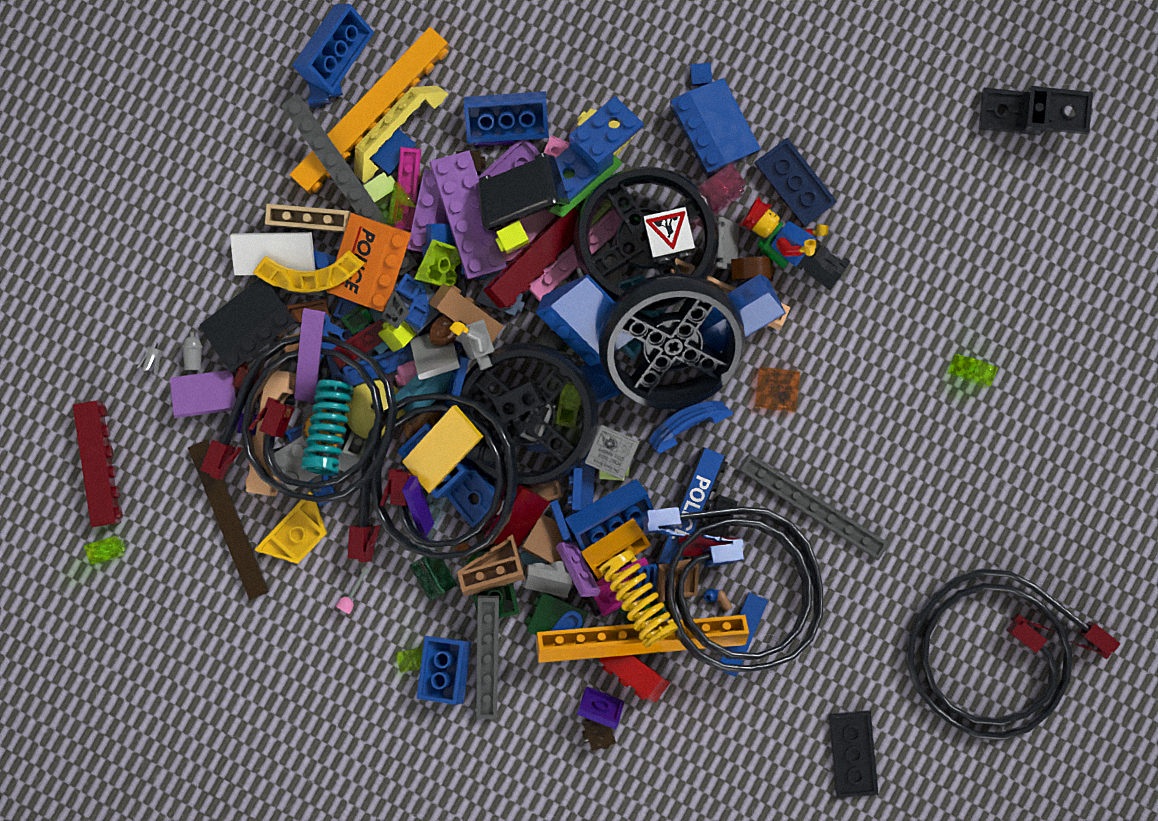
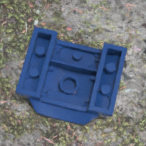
[648,400,734,454]

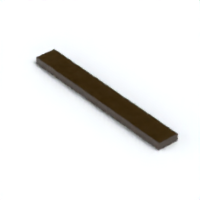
[187,440,270,600]

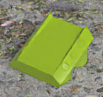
[414,239,461,287]

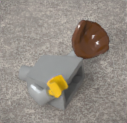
[429,315,494,370]

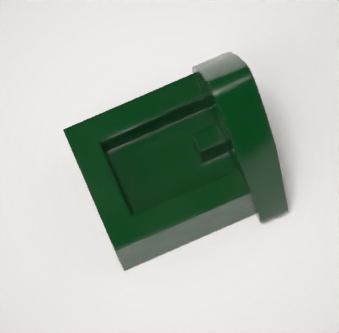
[341,304,375,335]

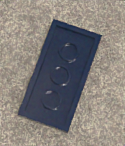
[754,138,837,227]

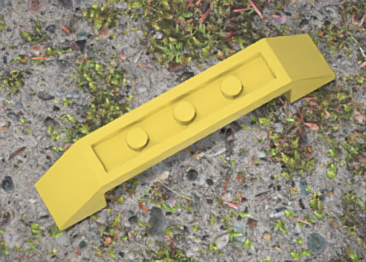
[354,86,448,183]

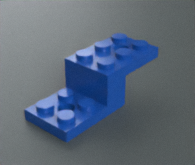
[555,96,644,202]
[397,423,504,528]

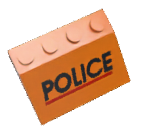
[326,213,411,312]

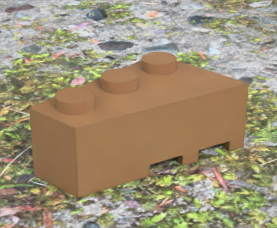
[428,283,504,342]
[457,535,526,596]

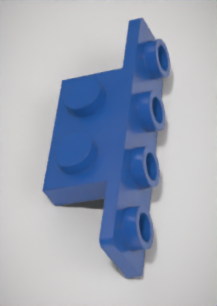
[568,449,595,514]

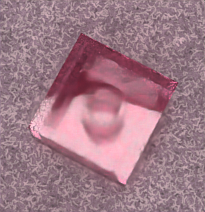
[698,163,746,214]

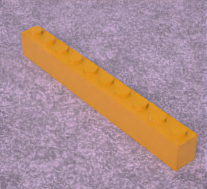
[289,27,449,195]
[536,615,749,663]

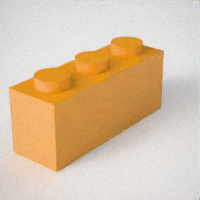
[581,518,651,580]

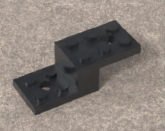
[979,86,1093,136]

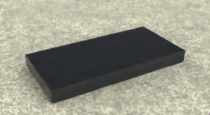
[828,710,879,798]

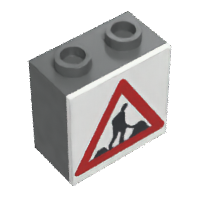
[644,207,695,264]

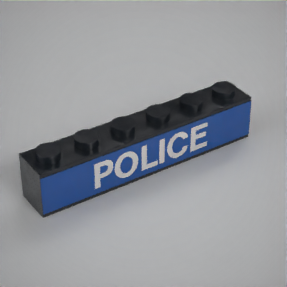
[655,447,728,564]

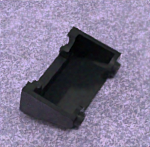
[476,153,570,232]

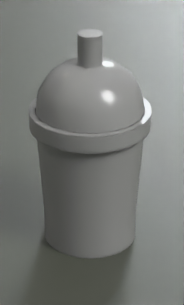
[182,332,203,370]

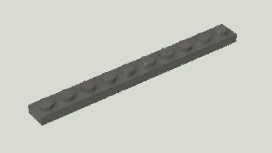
[281,94,418,276]

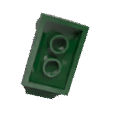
[466,545,520,619]

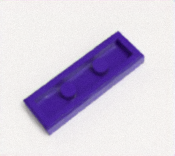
[402,476,435,537]

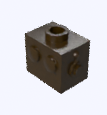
[582,719,616,751]

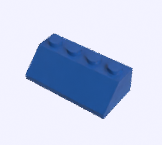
[292,4,374,94]
[464,91,549,144]
[700,274,786,353]
[565,478,654,552]

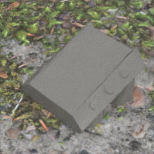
[523,561,572,598]

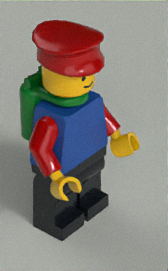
[739,197,851,290]

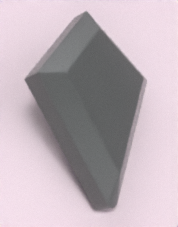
[381,290,410,329]

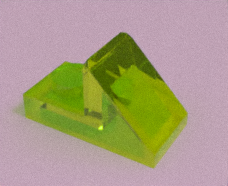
[387,182,416,224]
[556,383,581,428]
[395,646,423,673]

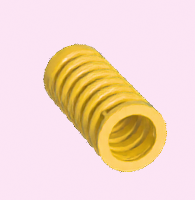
[599,550,678,648]

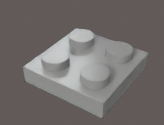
[274,435,326,490]

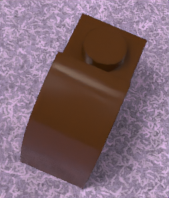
[731,257,775,282]

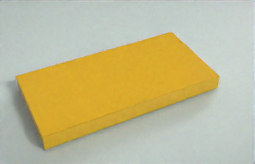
[402,405,483,493]

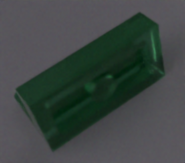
[409,550,457,601]

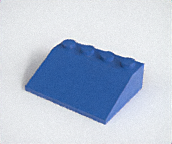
[669,78,761,178]
[536,274,637,366]

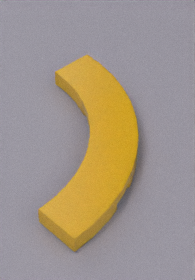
[253,250,365,293]

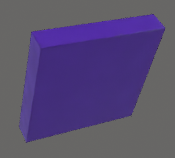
[577,687,625,729]

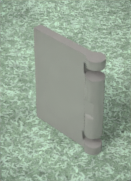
[715,217,739,272]

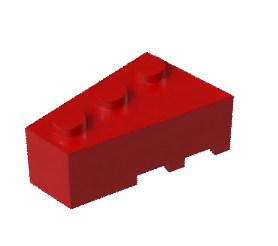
[599,655,671,702]

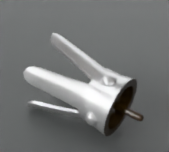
[137,343,163,375]

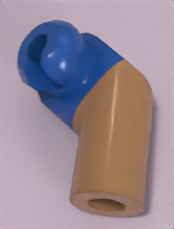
[703,588,732,612]

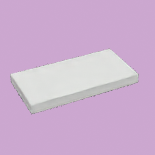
[230,232,315,275]

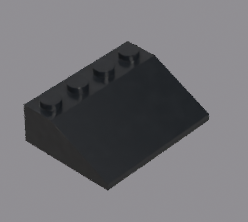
[200,278,301,373]

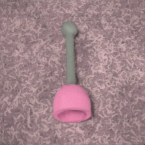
[336,566,370,614]

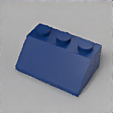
[416,636,472,705]

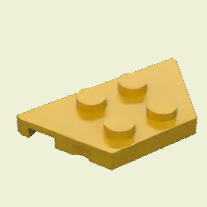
[255,491,328,564]

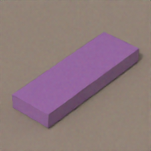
[556,542,601,597]

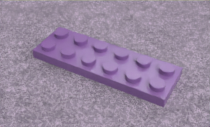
[429,150,507,280]

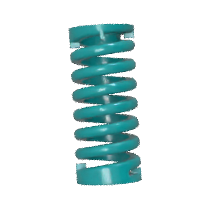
[300,380,354,476]

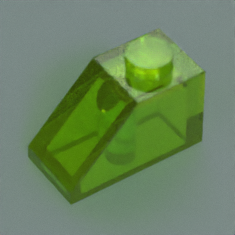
[947,354,998,389]
[84,536,126,565]

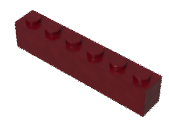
[483,207,578,308]
[72,400,123,527]

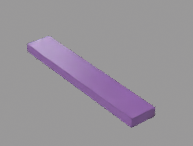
[294,308,325,403]

